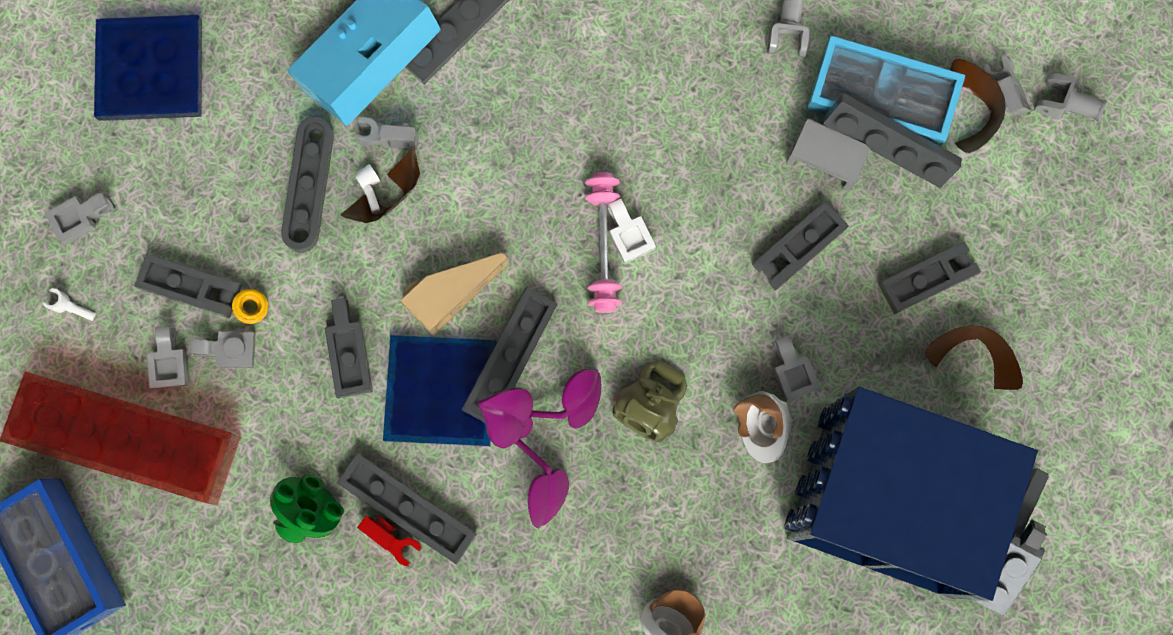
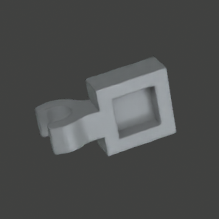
[984,55,1031,116]
[356,117,419,150]
[45,193,115,245]
[147,326,189,390]
[189,331,256,368]
[772,336,821,402]

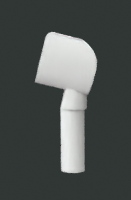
[355,164,380,214]
[43,288,96,321]

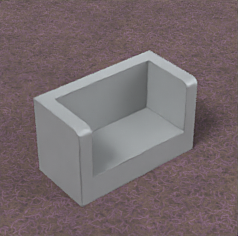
[787,118,870,191]

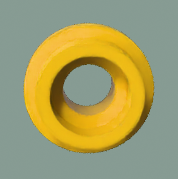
[232,289,268,324]

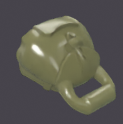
[612,360,687,442]

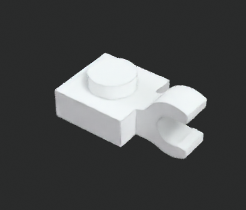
[607,199,656,264]

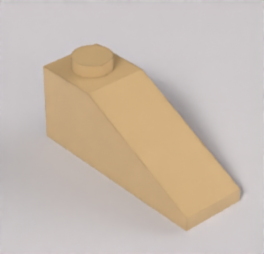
[401,253,508,336]

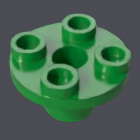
[270,474,344,543]

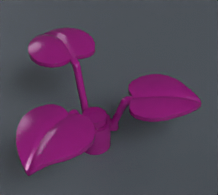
[478,369,602,529]

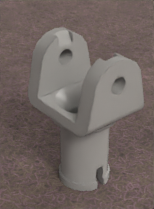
[768,0,810,57]
[1035,73,1107,121]

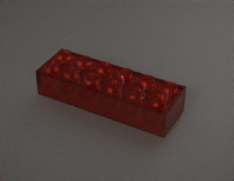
[0,372,241,506]

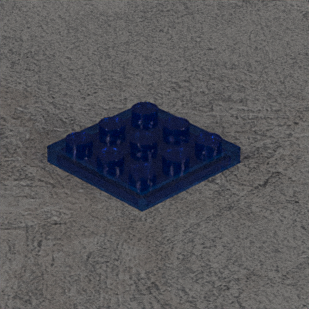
[94,15,202,121]
[383,335,497,447]

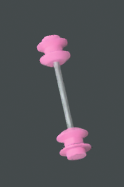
[585,172,623,313]

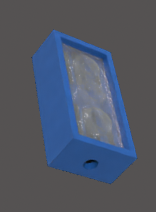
[0,479,126,635]

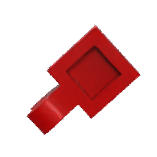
[357,515,423,566]

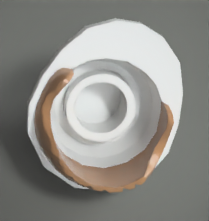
[733,391,793,463]
[640,589,706,635]

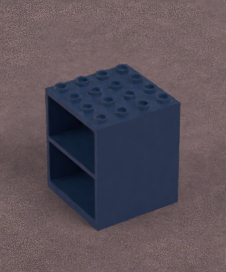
[784,386,1038,601]

